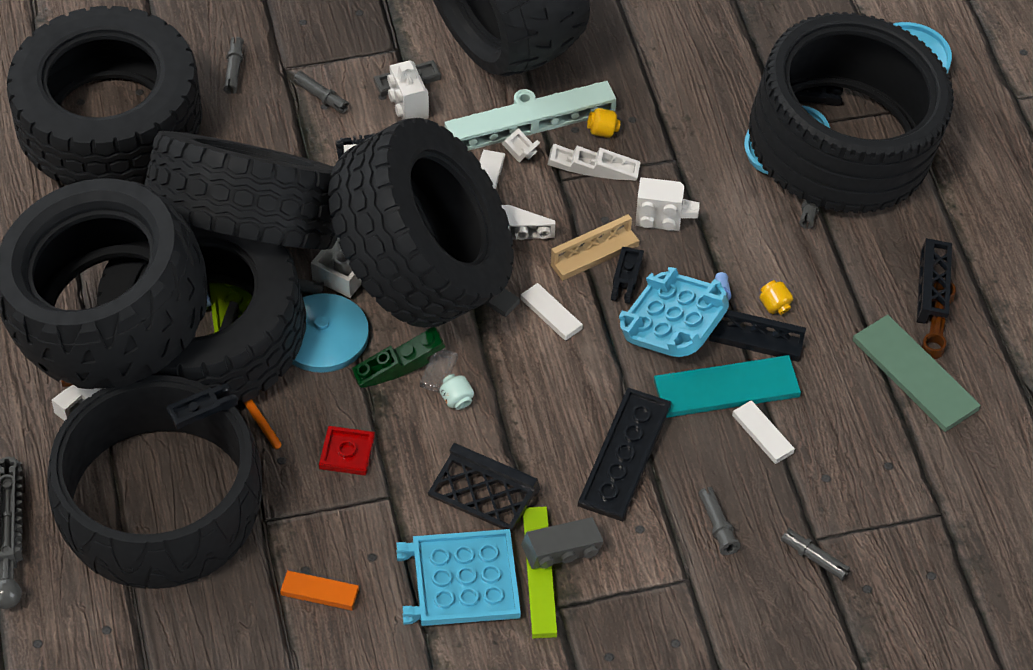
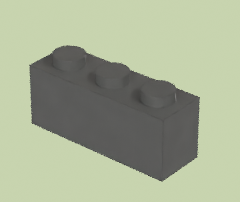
[521,517,604,569]

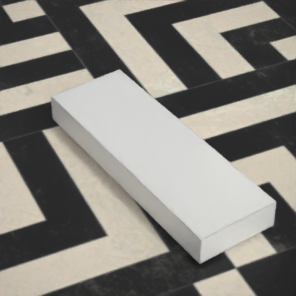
[520,283,583,341]
[732,400,795,464]

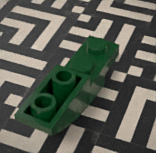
[351,327,446,388]

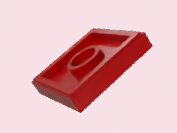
[319,426,375,476]

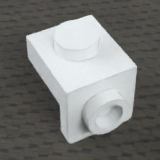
[502,128,540,163]

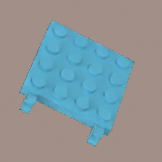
[396,529,521,626]

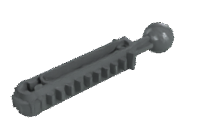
[0,457,24,609]

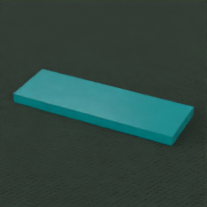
[654,355,801,418]

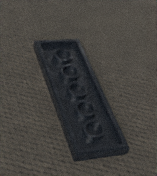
[578,387,672,522]

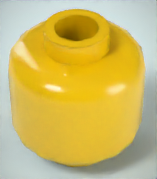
[587,108,620,138]
[759,280,793,315]

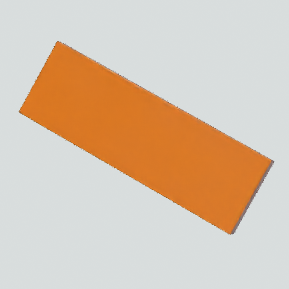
[280,570,359,610]

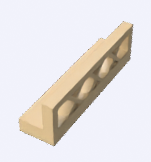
[551,214,639,281]

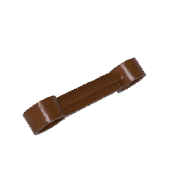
[922,282,956,359]

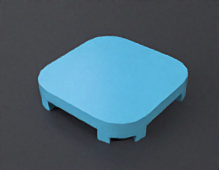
[619,267,729,357]

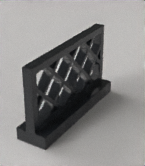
[428,443,540,533]

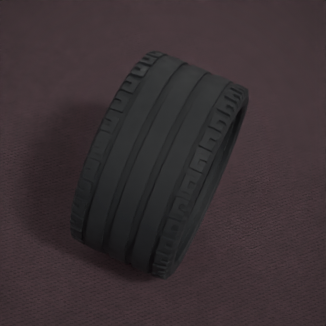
[749,12,954,213]

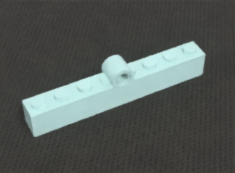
[445,81,616,151]

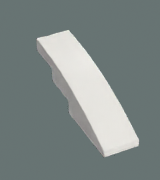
[547,144,640,181]

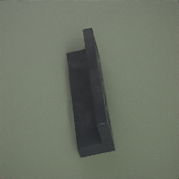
[916,238,952,324]
[709,309,806,362]

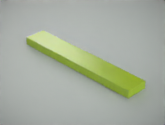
[523,507,557,638]

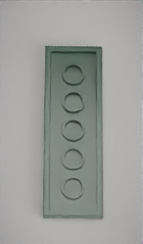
[852,314,981,432]

